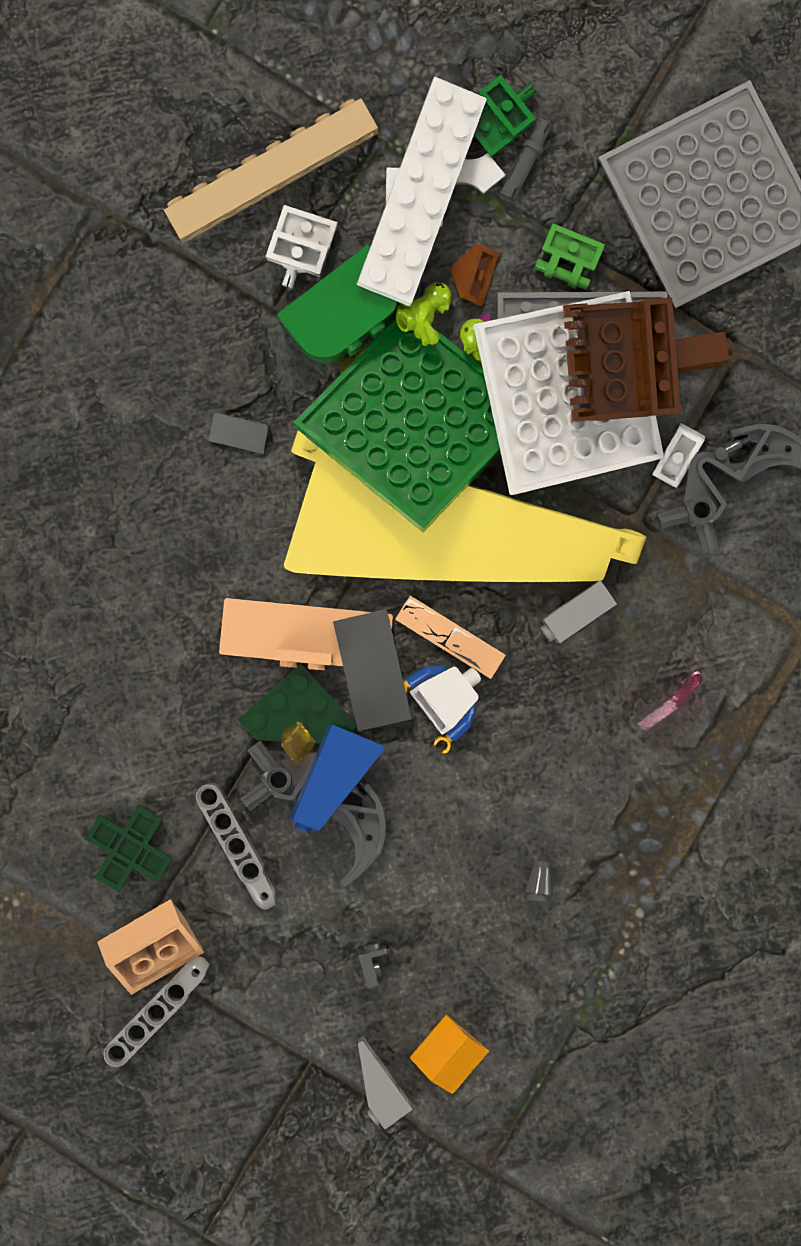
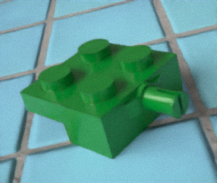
[473,75,537,158]

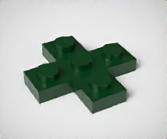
[85,805,173,892]

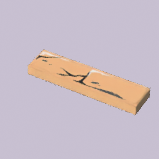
[395,596,506,679]

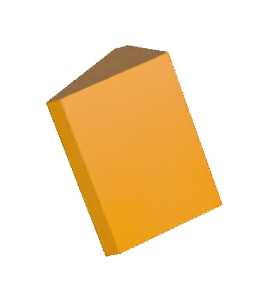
[410,1014,489,1094]

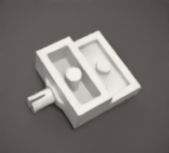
[266,205,338,289]

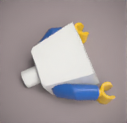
[403,665,481,753]

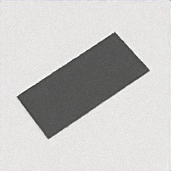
[333,609,412,731]

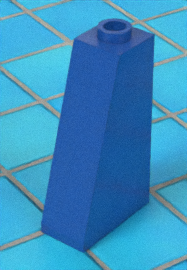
[289,724,385,833]

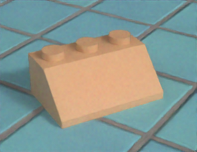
[97,899,204,995]

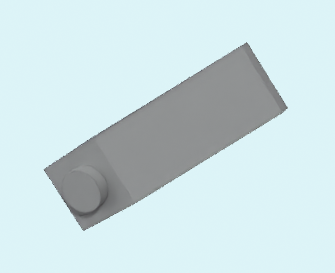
[358,1036,413,1129]

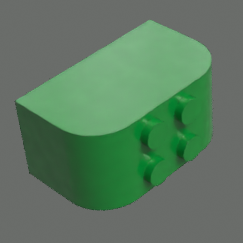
[277,245,399,364]

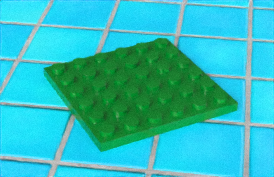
[294,319,501,533]

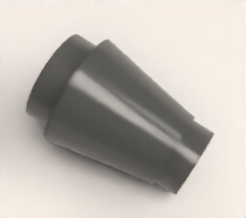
[524,861,552,903]

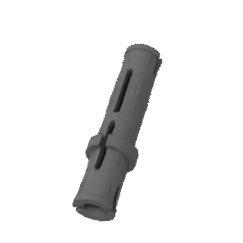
[499,117,553,202]

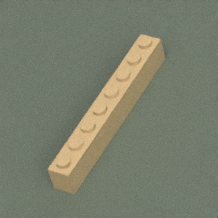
[164,99,378,244]

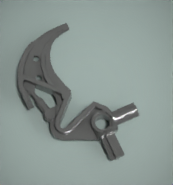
[657,424,801,553]
[240,740,386,887]

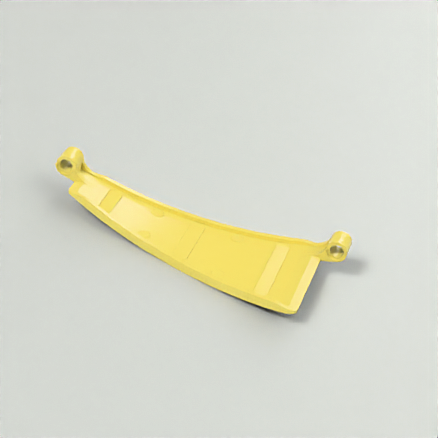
[284,430,646,582]

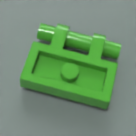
[534,224,605,290]

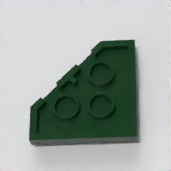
[238,663,357,744]

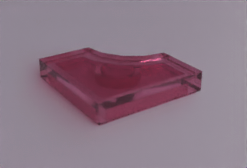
[637,671,703,731]

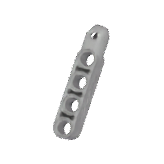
[196,783,276,910]
[103,956,210,1067]

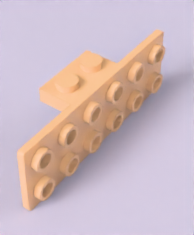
[219,598,393,670]

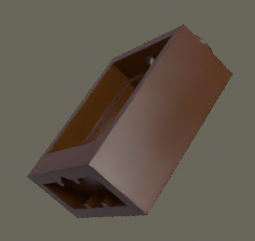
[675,332,732,373]

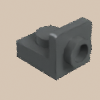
[359,942,388,988]

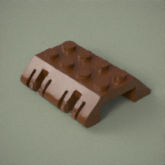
[563,297,681,422]

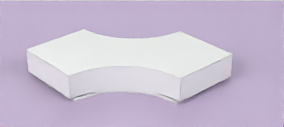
[455,153,505,194]

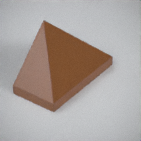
[449,244,499,307]

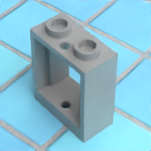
[540,581,617,643]

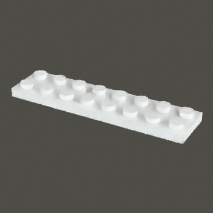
[356,77,487,306]

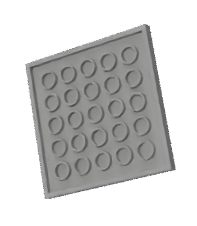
[598,80,801,309]

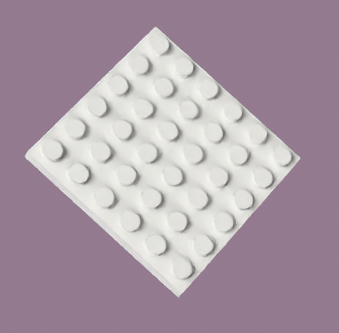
[474,291,664,495]

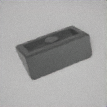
[209,412,270,454]

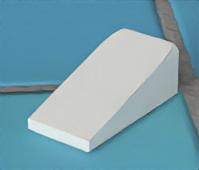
[652,423,705,488]

